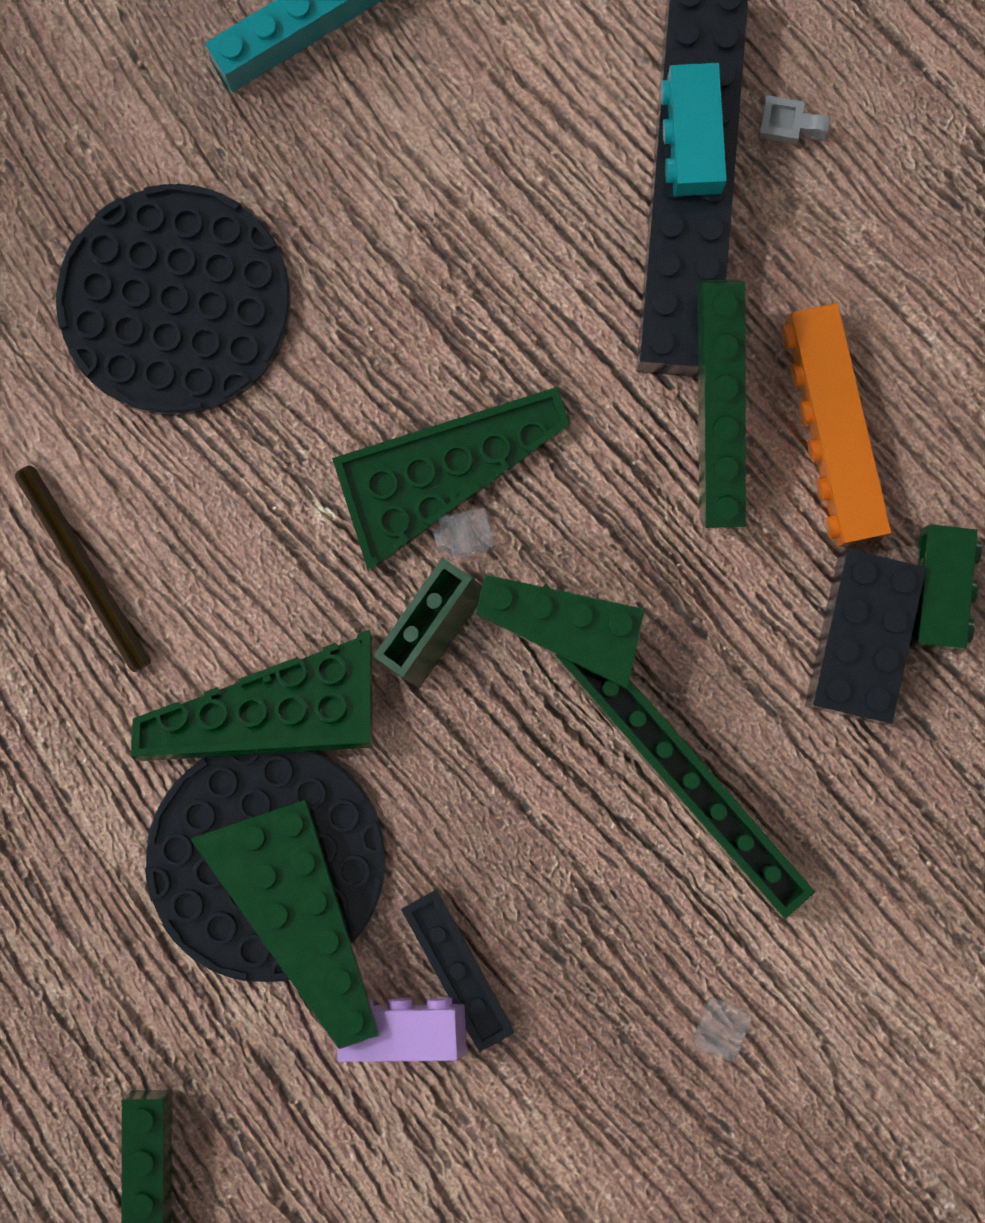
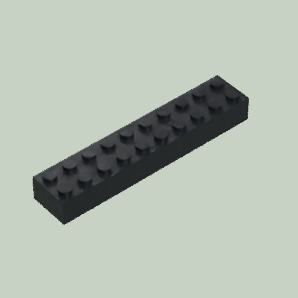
[636,0,748,377]

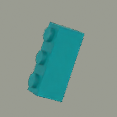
[660,63,727,196]

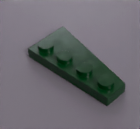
[476,574,644,689]

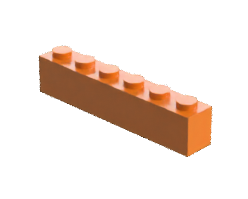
[782,303,891,548]

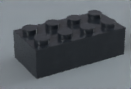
[804,549,926,725]

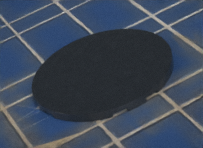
[56,184,291,416]
[145,751,386,982]

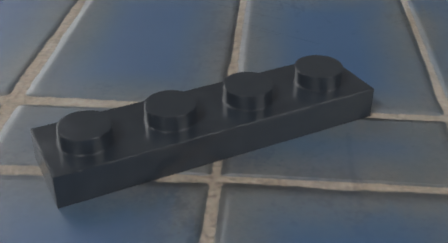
[401,889,515,1053]

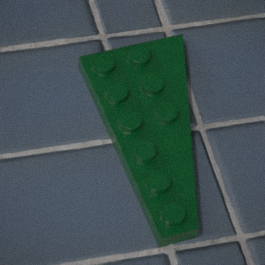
[332,387,570,572]
[131,630,373,762]

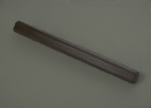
[15,465,151,672]

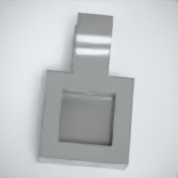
[758,95,830,144]

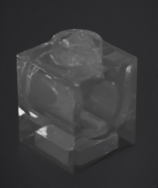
[433,508,494,561]

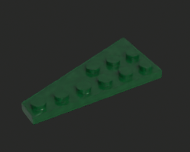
[190,800,380,1049]

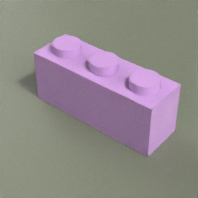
[337,997,467,1062]

